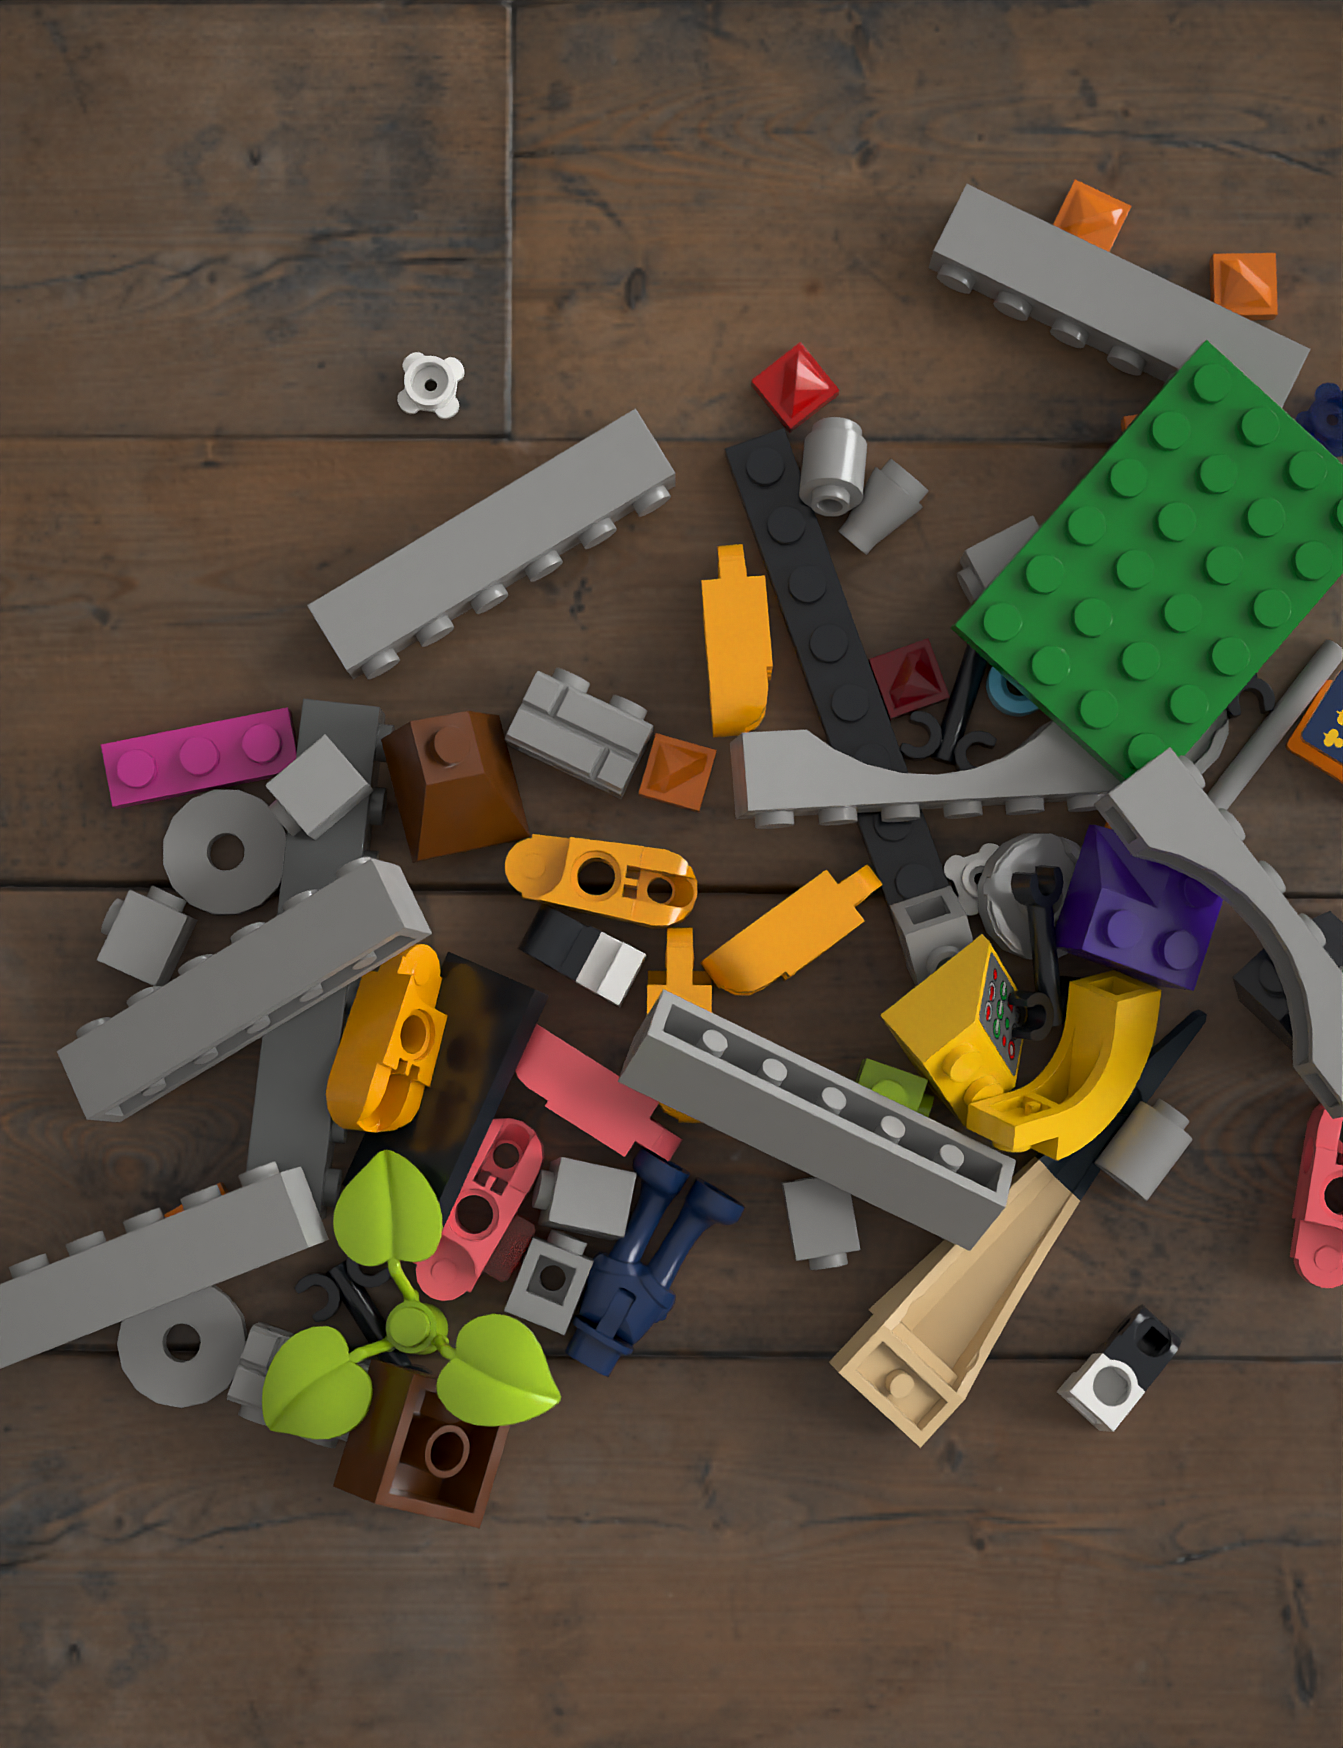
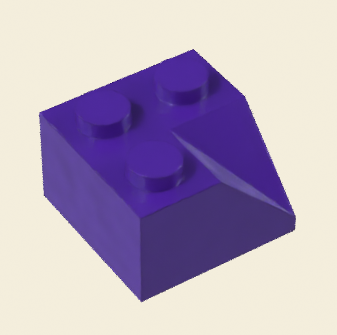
[1055,825,1223,991]

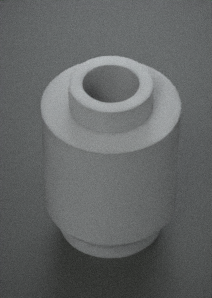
[799,417,867,516]

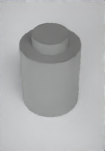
[1094,1099,1193,1202]

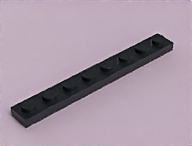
[724,428,949,925]

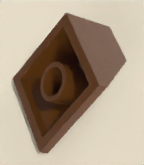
[381,711,531,863]

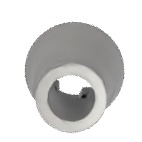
[838,459,929,555]

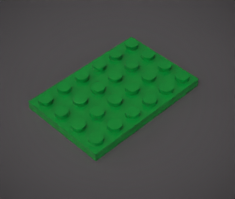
[951,340,1343,783]

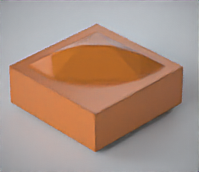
[1053,179,1131,252]
[1209,253,1278,320]
[638,733,717,813]

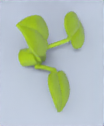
[262,1150,561,1440]

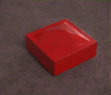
[751,342,840,433]

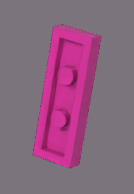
[101,707,298,809]

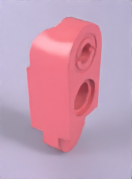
[515,1024,683,1161]
[1290,1103,1343,1288]
[413,1118,545,1301]

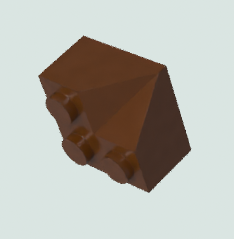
[333,1358,510,1529]

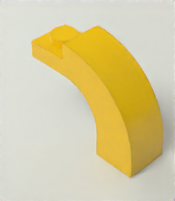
[966,970,1161,1161]

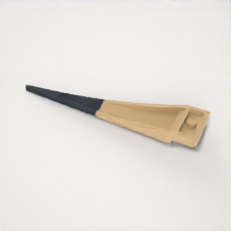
[829,1009,1207,1448]

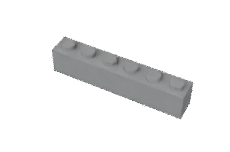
[928,184,1310,408]
[307,408,676,680]
[57,857,432,1122]
[618,989,1016,1251]
[0,1162,329,1369]

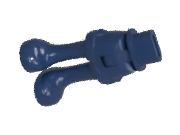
[564,1147,745,1377]

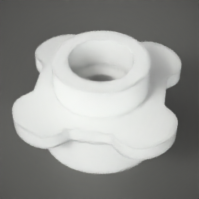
[397,352,465,419]
[944,843,999,916]

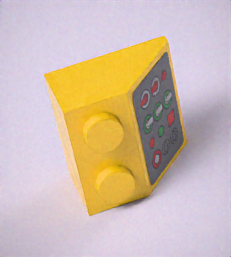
[880,934,1027,1127]

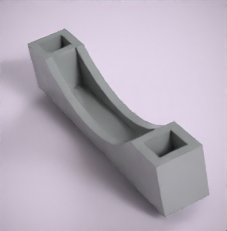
[730,721,1121,829]
[1094,747,1343,1119]

